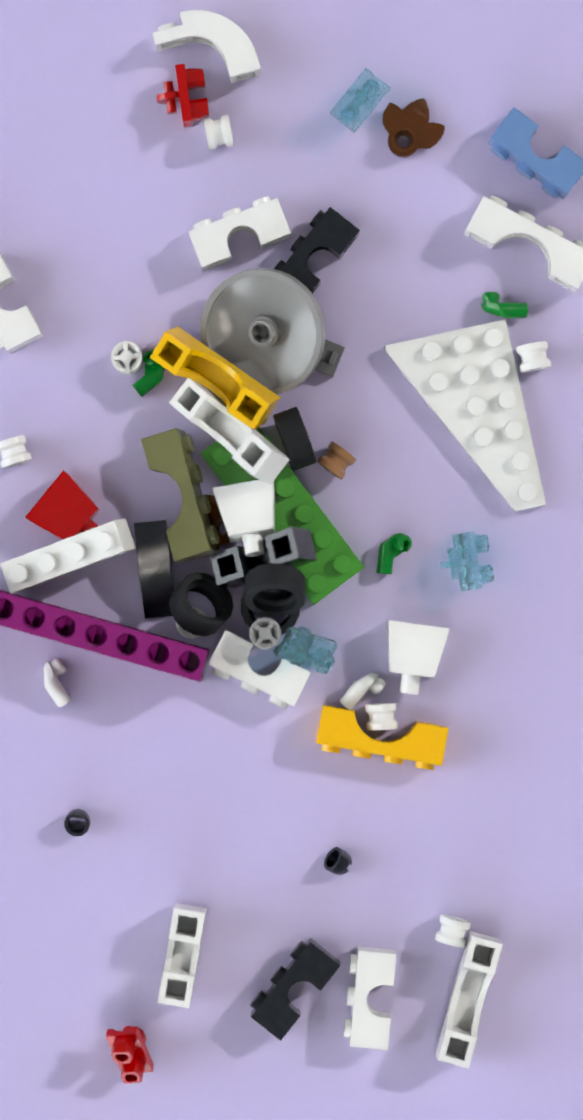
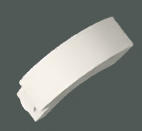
[152,10,261,84]

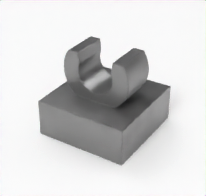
[315,339,345,378]

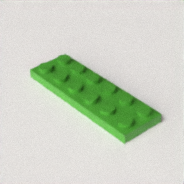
[200,427,364,605]

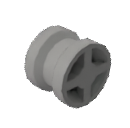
[249,617,281,649]

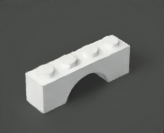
[464,195,583,293]
[169,378,290,485]
[0,518,136,594]
[436,931,503,1069]

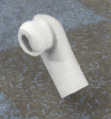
[43,658,71,707]
[340,672,386,710]

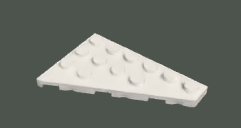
[385,319,546,512]

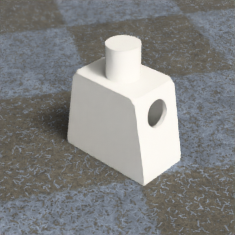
[213,480,275,557]
[387,620,449,695]

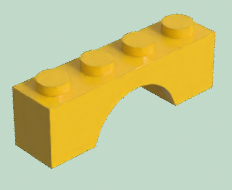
[150,326,281,430]
[316,704,449,770]

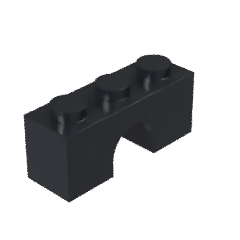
[274,207,360,294]
[210,527,317,588]
[250,938,341,1041]

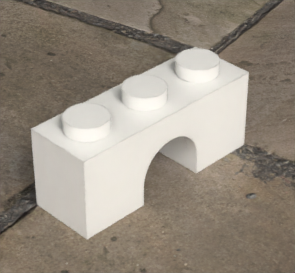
[188,196,291,271]
[0,252,44,354]
[208,630,311,709]
[158,903,207,1008]
[344,946,396,1050]

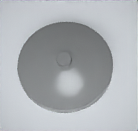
[200,268,326,395]

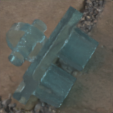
[330,68,391,133]
[440,531,494,591]
[273,626,338,674]

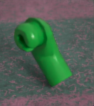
[481,292,528,318]
[376,533,412,575]

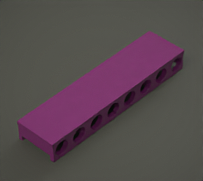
[0,590,210,682]

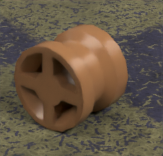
[317,441,357,480]

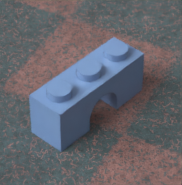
[488,107,583,200]

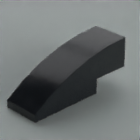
[134,520,174,618]

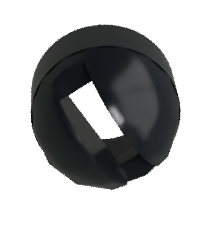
[64,809,90,836]
[324,847,352,875]

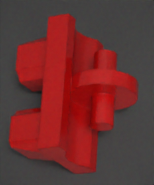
[156,64,209,127]
[106,1026,154,1084]

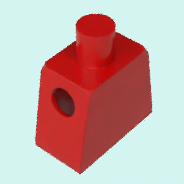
[25,470,100,540]

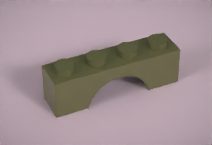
[141,428,219,563]

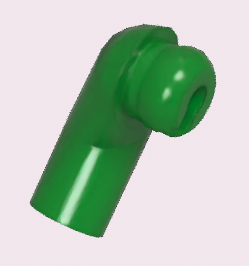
[132,350,165,397]

